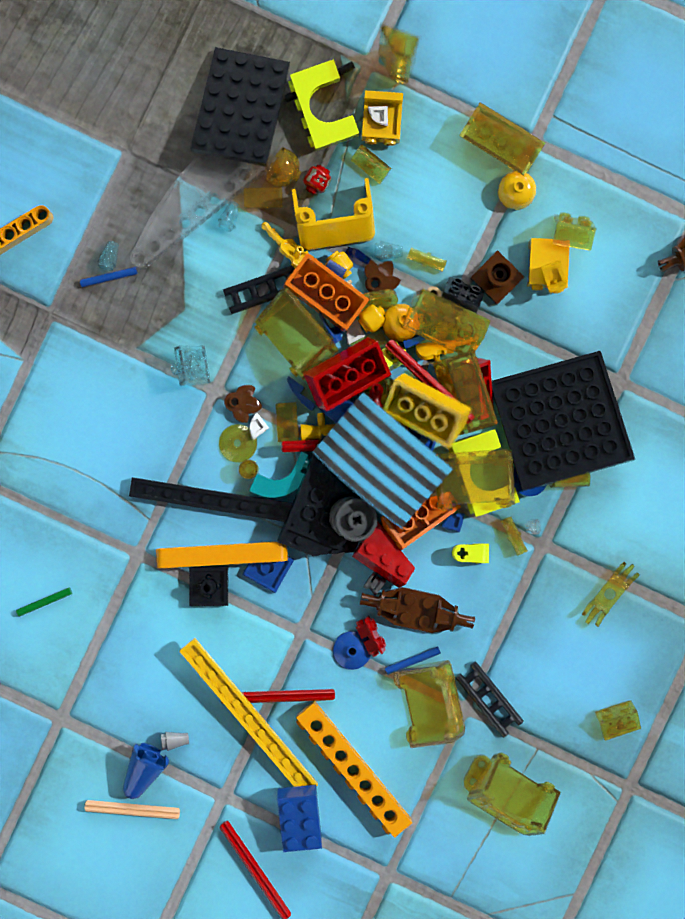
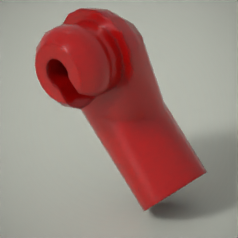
[369,383,384,409]

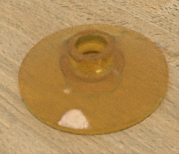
[219,424,257,462]

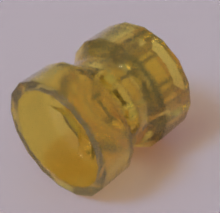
[239,460,259,479]

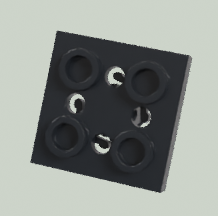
[441,277,485,318]
[189,567,229,606]

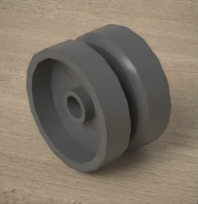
[329,496,377,541]

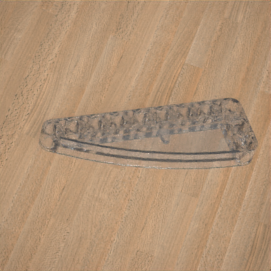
[131,154,269,270]

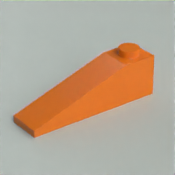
[380,491,461,550]

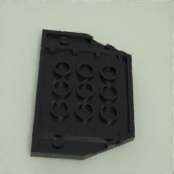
[277,434,366,556]

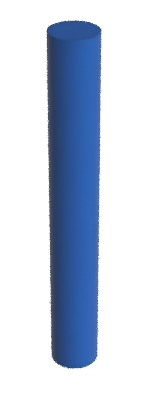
[80,267,138,287]
[385,647,441,675]

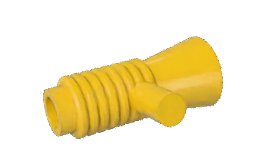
[300,413,336,440]

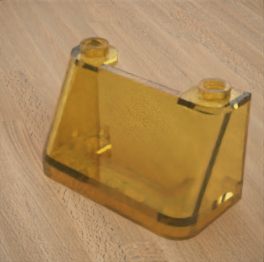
[254,286,339,380]
[436,450,516,511]
[394,660,465,748]
[467,753,561,836]

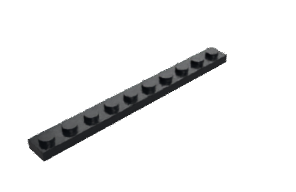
[129,477,292,522]

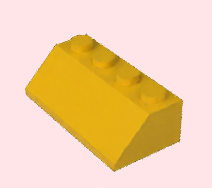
[383,373,472,449]

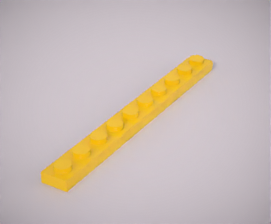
[180,638,318,787]

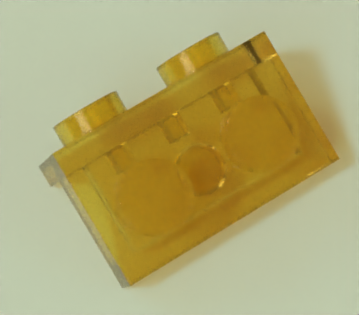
[595,700,641,741]

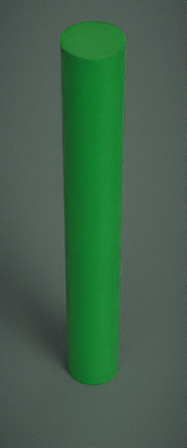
[16,587,72,617]

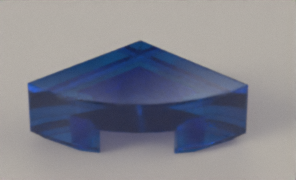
[345,247,371,264]

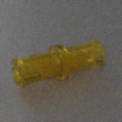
[407,247,447,272]
[500,516,528,556]

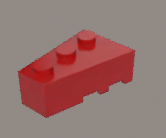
[352,521,415,588]

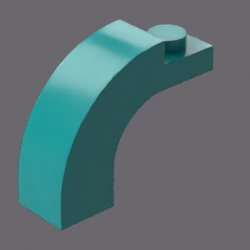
[249,452,310,498]

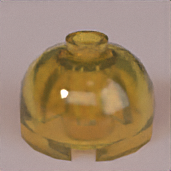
[266,147,301,187]

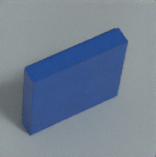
[242,541,294,593]

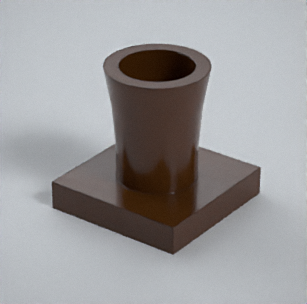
[470,250,524,304]

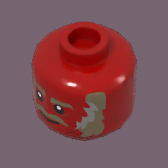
[303,164,331,195]

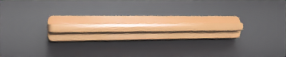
[84,800,180,819]

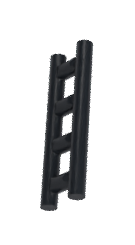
[223,266,295,315]
[455,661,524,738]

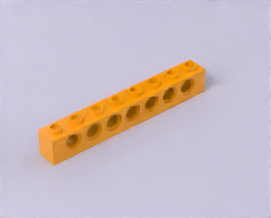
[296,701,412,838]

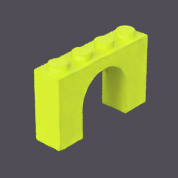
[288,59,359,151]
[448,429,520,517]

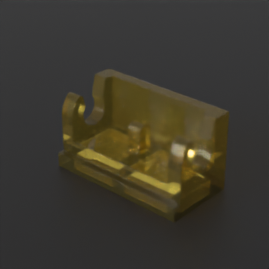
[276,402,299,442]

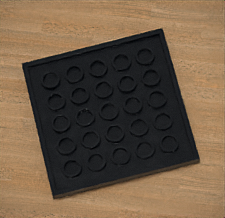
[492,350,635,492]

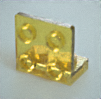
[552,212,596,251]

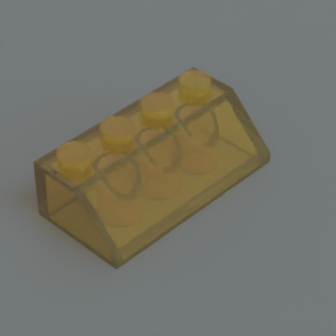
[378,24,420,83]
[459,102,545,177]
[402,289,491,359]
[433,350,498,435]

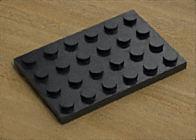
[190,47,290,167]

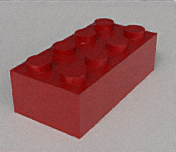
[303,337,391,412]

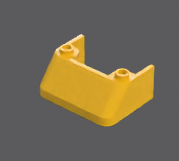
[292,178,375,251]

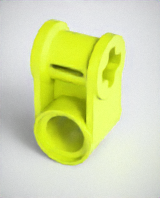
[452,544,489,563]

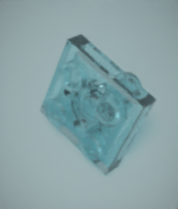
[171,346,210,386]

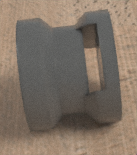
[363,572,386,596]

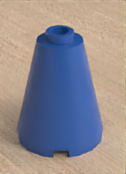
[123,743,169,799]

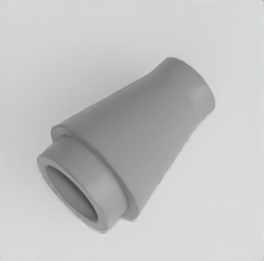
[161,732,189,751]

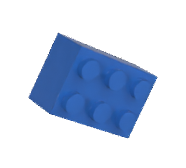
[277,785,322,852]

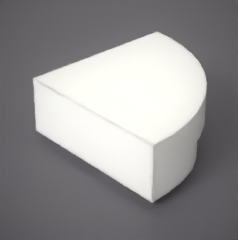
[368,106,388,126]
[346,319,365,345]
[249,413,269,440]

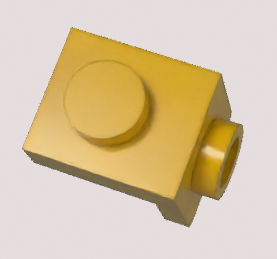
[541,260,568,294]

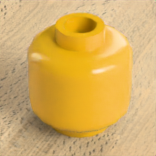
[325,250,353,280]
[357,304,386,333]

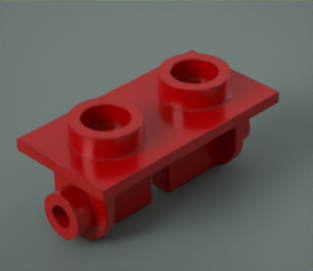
[356,615,386,657]

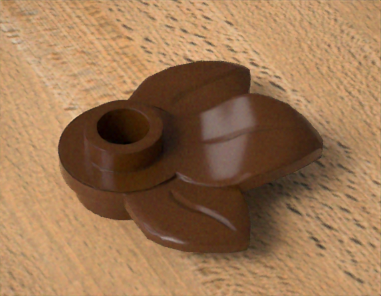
[364,260,401,294]
[224,385,262,423]

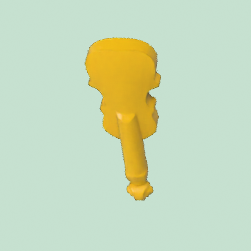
[261,222,308,269]
[416,334,481,361]

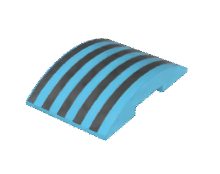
[313,393,452,528]

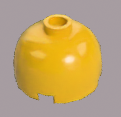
[498,171,536,210]
[383,304,420,342]

